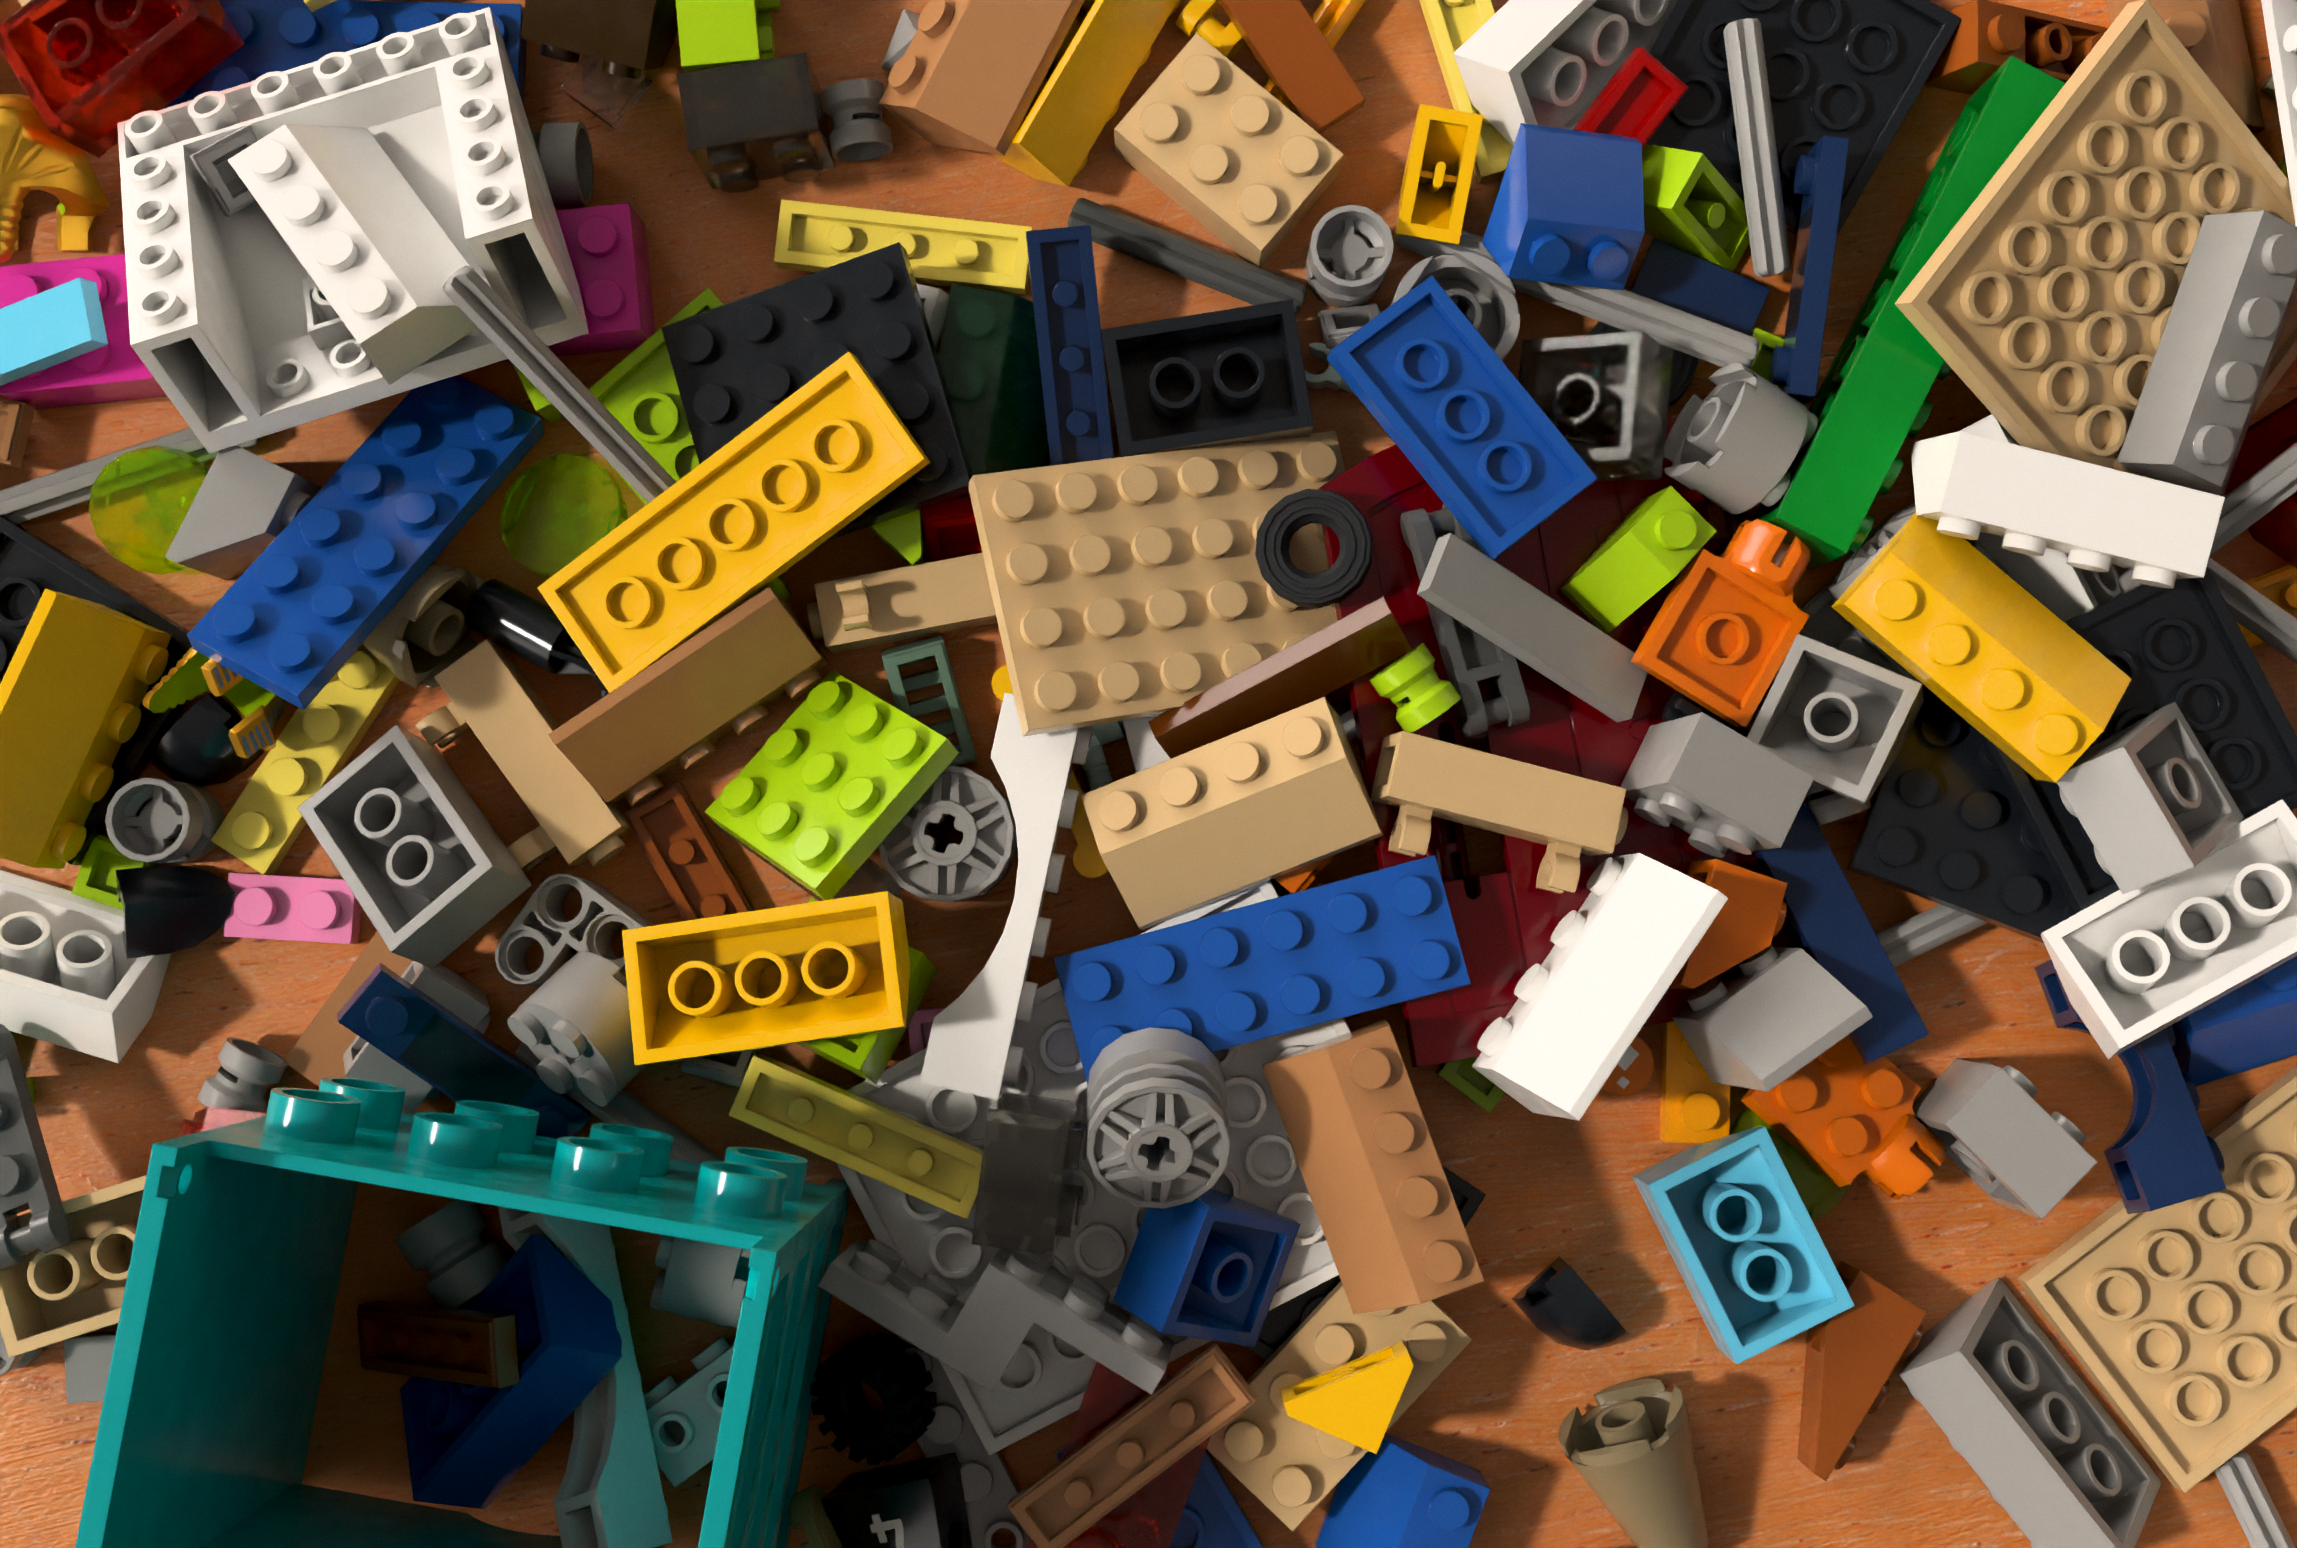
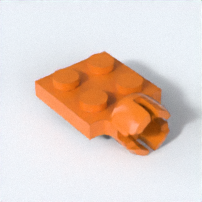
[1630,519,1811,728]
[1741,1035,1947,1200]

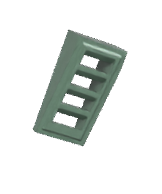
[881,634,977,766]

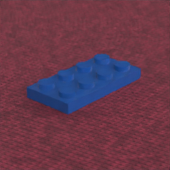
[1327,275,1597,560]

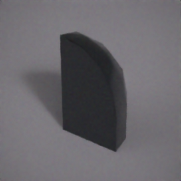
[152,693,265,787]
[116,866,235,959]
[1512,1257,1629,1350]

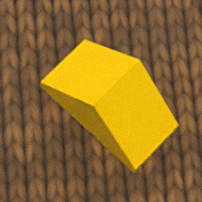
[1395,104,1483,246]
[1280,1341,1414,1454]

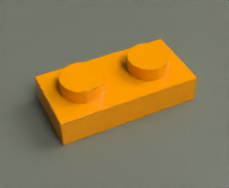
[1660,1021,1730,1143]

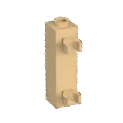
[807,553,998,653]
[416,639,632,871]
[1370,731,1628,894]

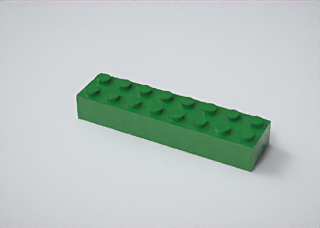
[1752,56,2065,571]

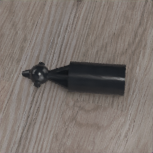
[466,579,609,697]

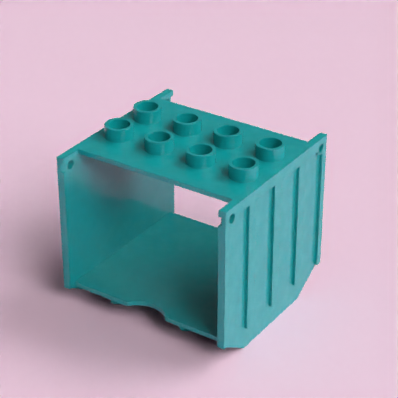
[75,1077,851,1548]

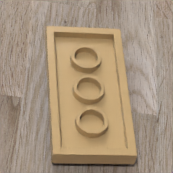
[1201,1281,1472,1532]

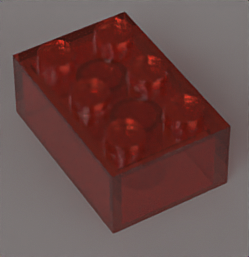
[0,0,245,158]

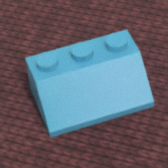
[1632,1125,1855,1364]

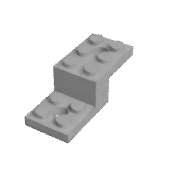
[818,1239,1174,1395]

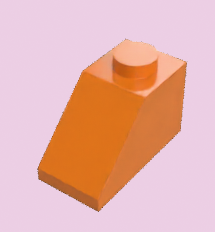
[1669,859,1788,989]

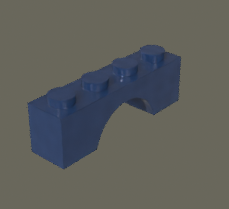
[2035,960,2227,1214]

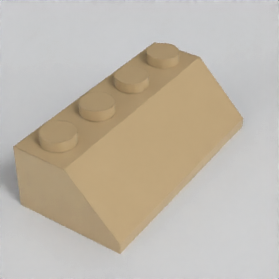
[1081,697,1383,930]

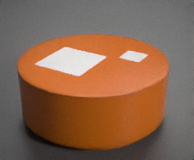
[1601,1036,1654,1096]

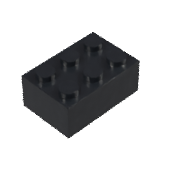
[1101,299,1314,457]

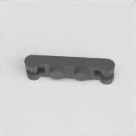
[1400,503,1530,739]
[0,1024,70,1271]

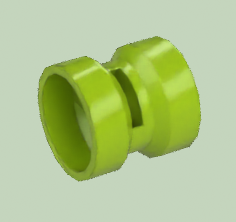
[1369,643,1461,733]

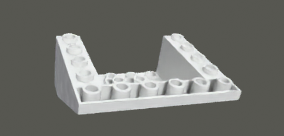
[117,7,589,454]

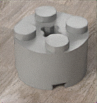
[1390,251,1520,362]
[1663,362,1818,514]
[507,952,647,1107]
[650,1235,751,1328]

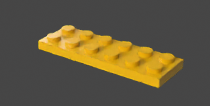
[537,352,930,693]

